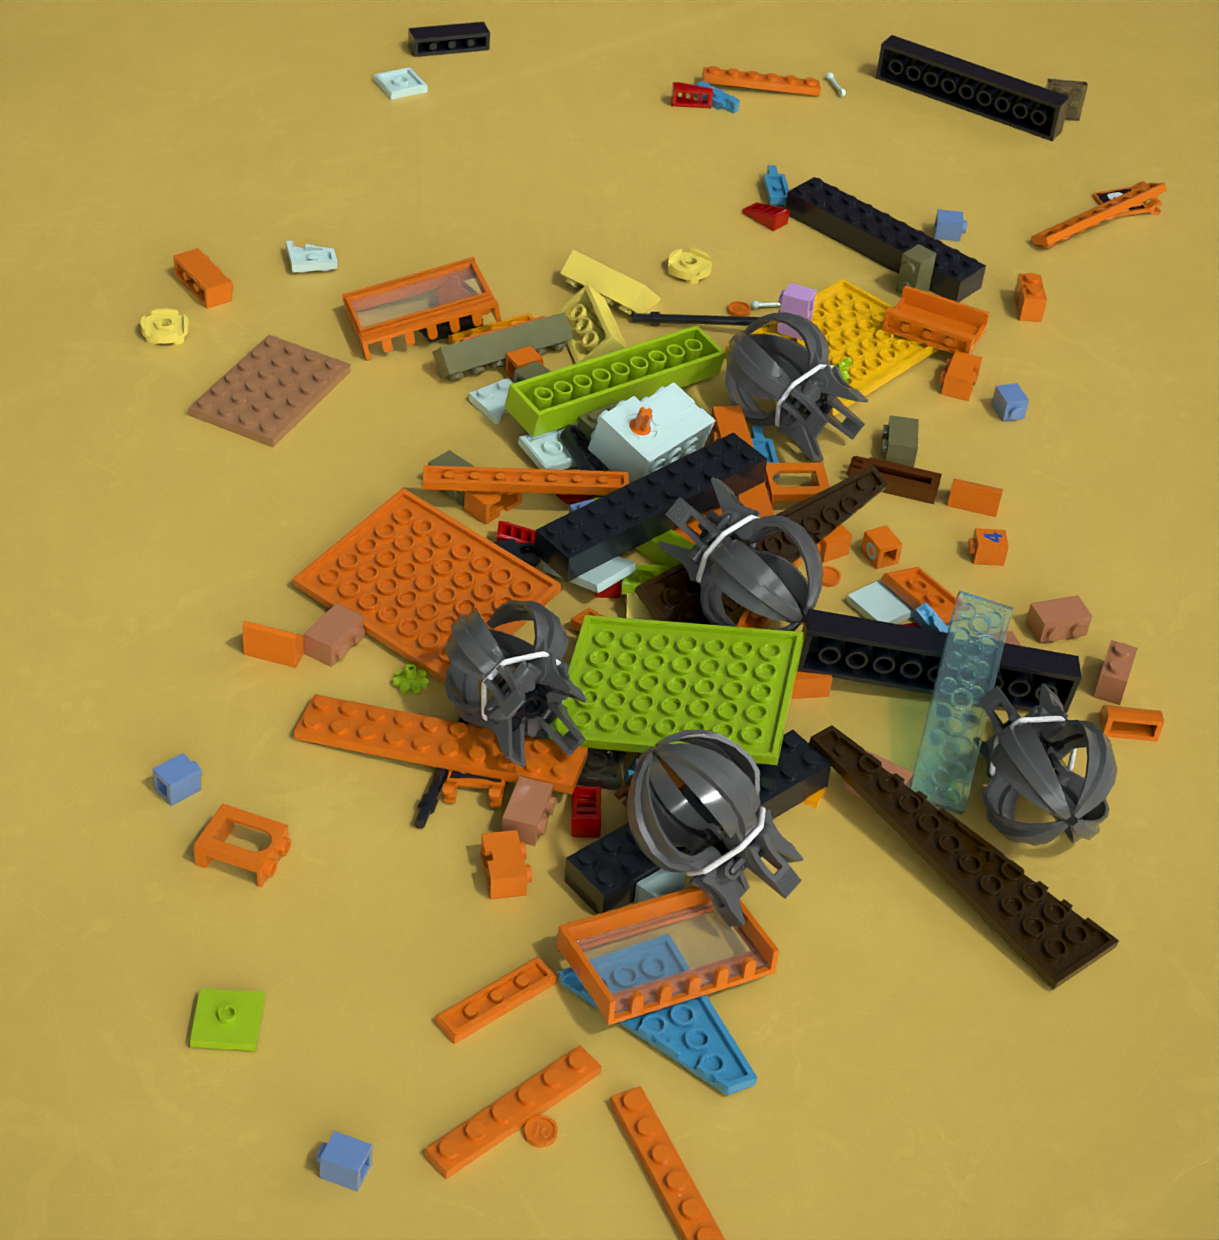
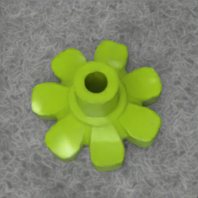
[832,358,854,382]
[393,664,429,695]

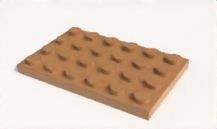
[188,335,351,447]

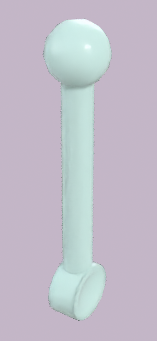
[826,73,846,97]
[751,301,781,309]

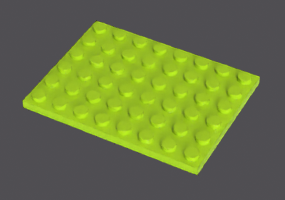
[548,615,804,765]

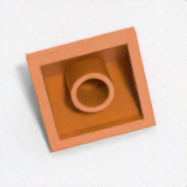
[242,620,304,668]

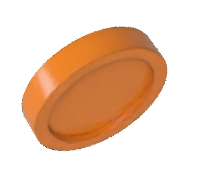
[728,301,751,317]
[822,566,841,587]
[524,1115,558,1148]

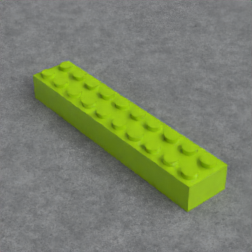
[504,325,726,437]

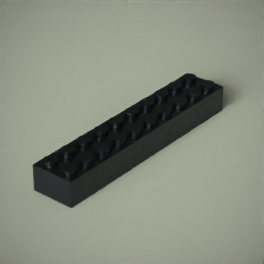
[876,35,1070,142]
[785,177,986,302]
[534,432,767,583]
[797,609,1082,713]
[565,730,832,914]

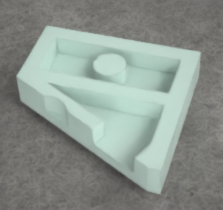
[286,241,338,273]
[469,378,514,424]

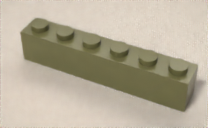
[432,312,574,381]

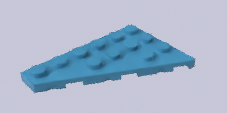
[558,935,757,1095]

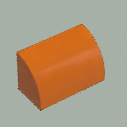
[947,478,1003,517]
[1099,705,1164,742]

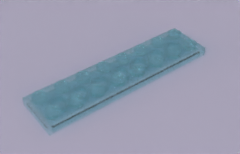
[909,591,1013,815]

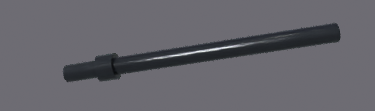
[632,311,770,327]
[414,716,468,829]

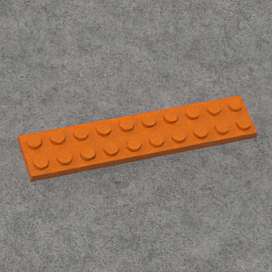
[294,694,588,794]

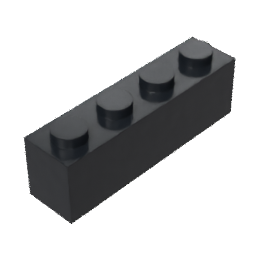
[408,21,490,57]

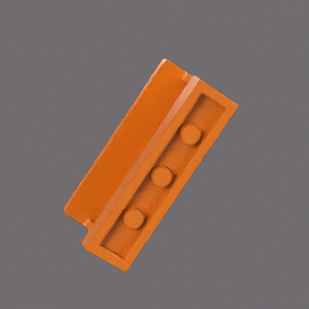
[882,286,990,354]

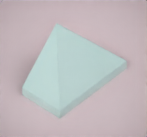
[634,869,686,903]

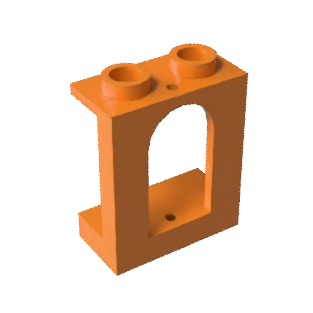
[764,462,830,510]
[194,803,291,888]

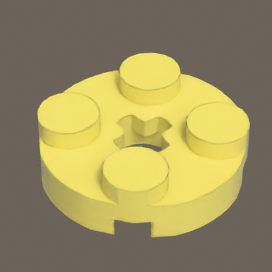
[668,248,712,284]
[140,308,189,345]

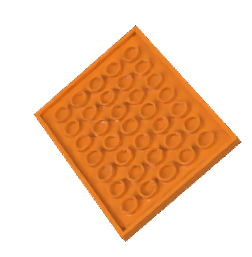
[292,488,561,684]

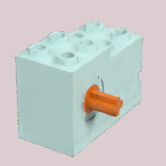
[588,383,716,483]

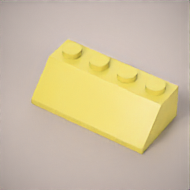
[560,250,661,315]
[554,284,627,363]

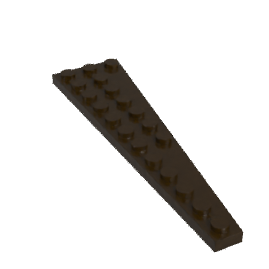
[634,465,888,625]
[809,725,1119,990]

